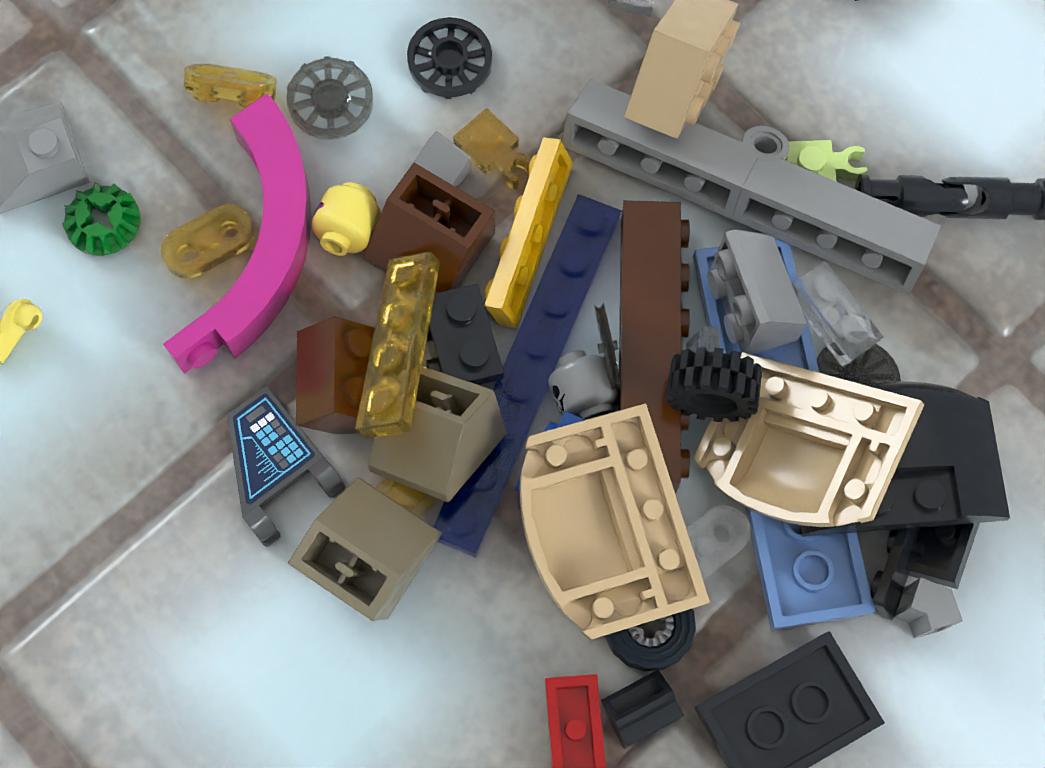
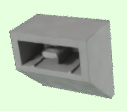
[707,229,807,354]

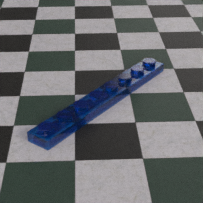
[434,194,622,558]

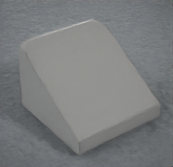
[410,131,471,187]

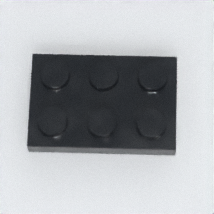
[694,631,885,768]

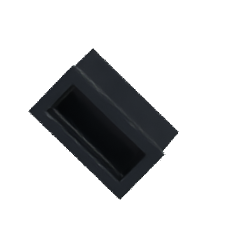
[601,670,684,749]

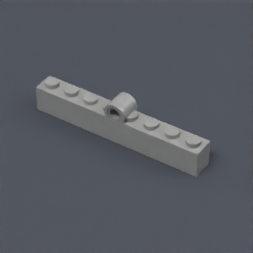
[562,79,941,295]

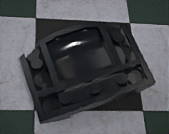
[800,381,1010,537]

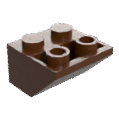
[363,162,495,296]
[296,316,410,434]

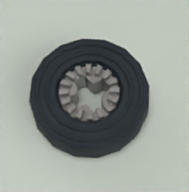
[605,609,696,672]

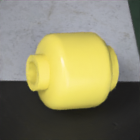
[311,182,381,256]

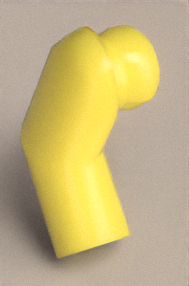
[0,299,42,365]

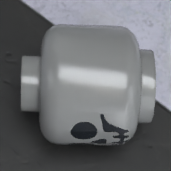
[548,350,620,420]

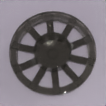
[286,56,373,139]

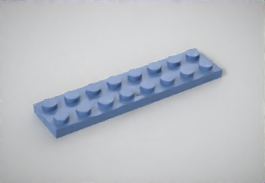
[693,238,875,631]

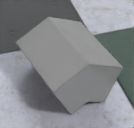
[894,578,963,638]

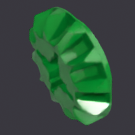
[62,182,141,256]

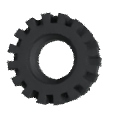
[666,347,762,422]

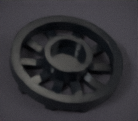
[407,17,492,99]

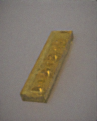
[355,251,440,438]

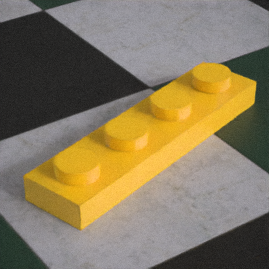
[484,137,573,329]

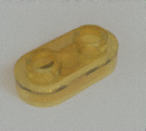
[184,64,277,108]
[161,204,254,279]

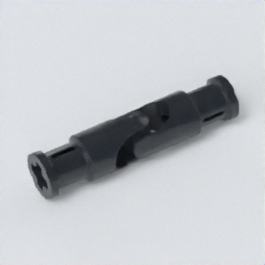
[855,174,1045,220]

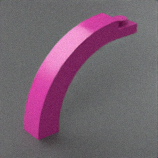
[163,93,312,373]

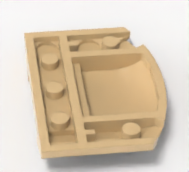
[693,352,924,527]
[520,403,710,640]

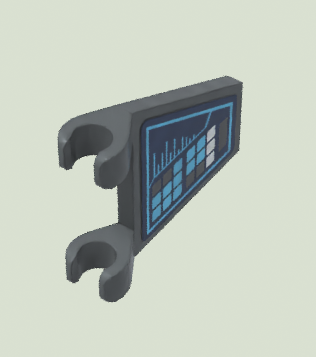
[227,385,345,547]

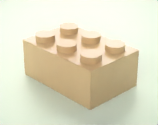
[624,0,740,139]

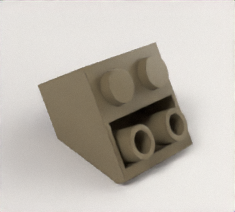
[367,364,507,502]
[288,478,443,621]

